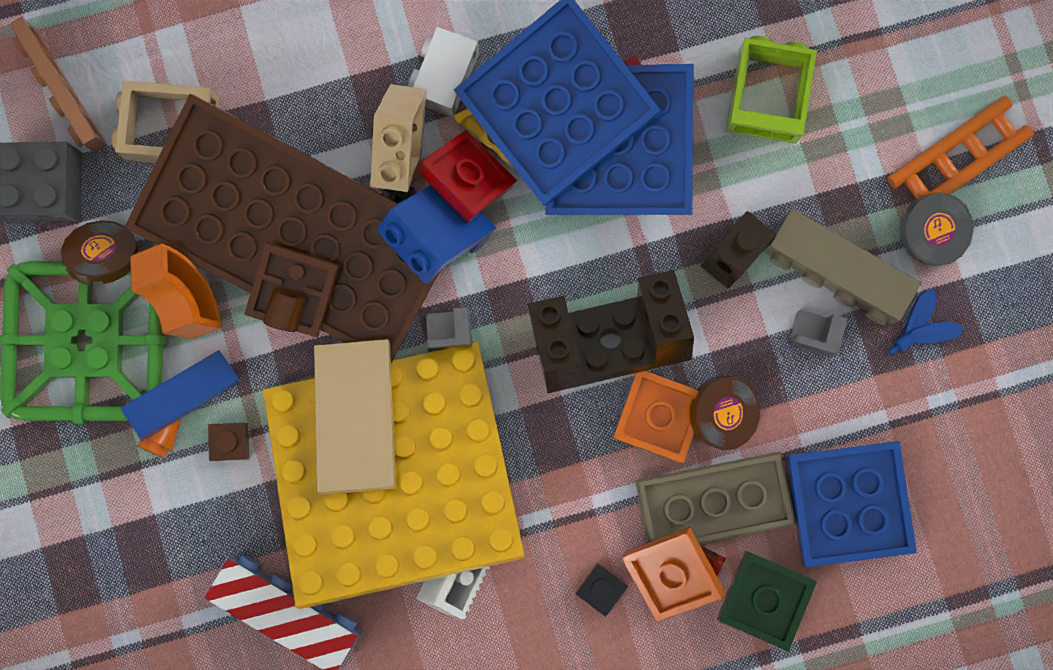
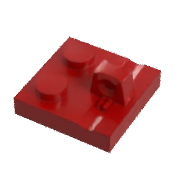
[416,130,517,223]

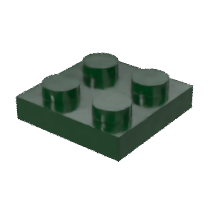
[717,550,817,652]

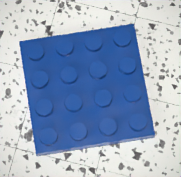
[454,0,662,206]
[545,64,694,215]

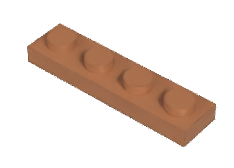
[9,17,108,153]

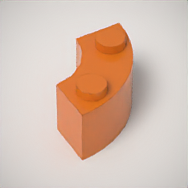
[130,244,222,339]

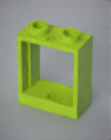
[725,36,817,144]

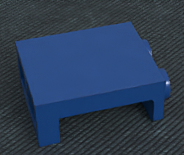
[377,185,496,284]

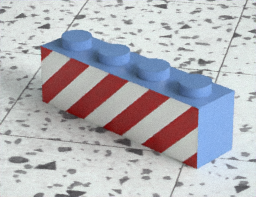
[204,554,362,670]

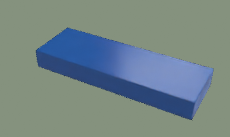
[121,350,239,442]

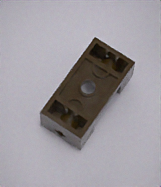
[527,270,694,393]

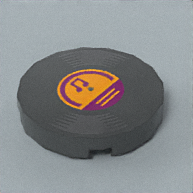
[900,193,974,266]

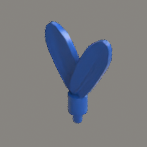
[889,289,963,355]

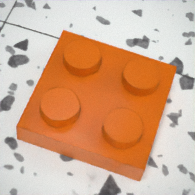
[613,371,700,464]
[622,527,725,622]

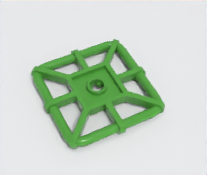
[0,261,167,425]

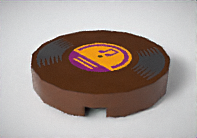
[61,220,138,285]
[690,376,760,450]

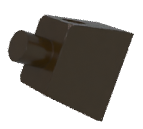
[700,211,776,289]

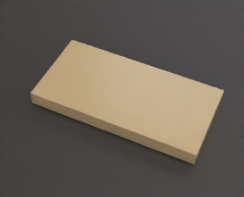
[314,339,396,495]

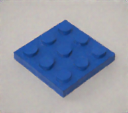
[786,441,917,568]

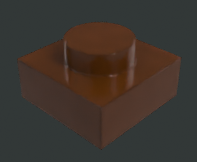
[208,422,249,461]

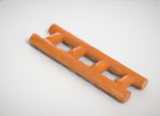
[887,96,1034,199]

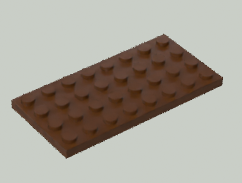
[124,94,440,363]

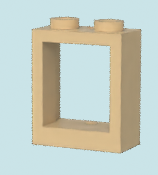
[112,81,219,163]
[370,84,427,192]

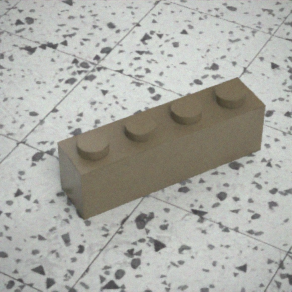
[764,209,922,326]

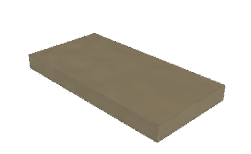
[635,452,796,544]

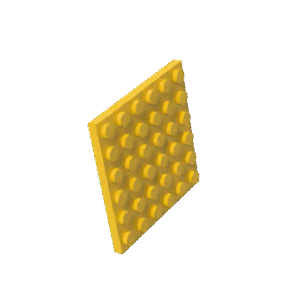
[263,342,525,609]

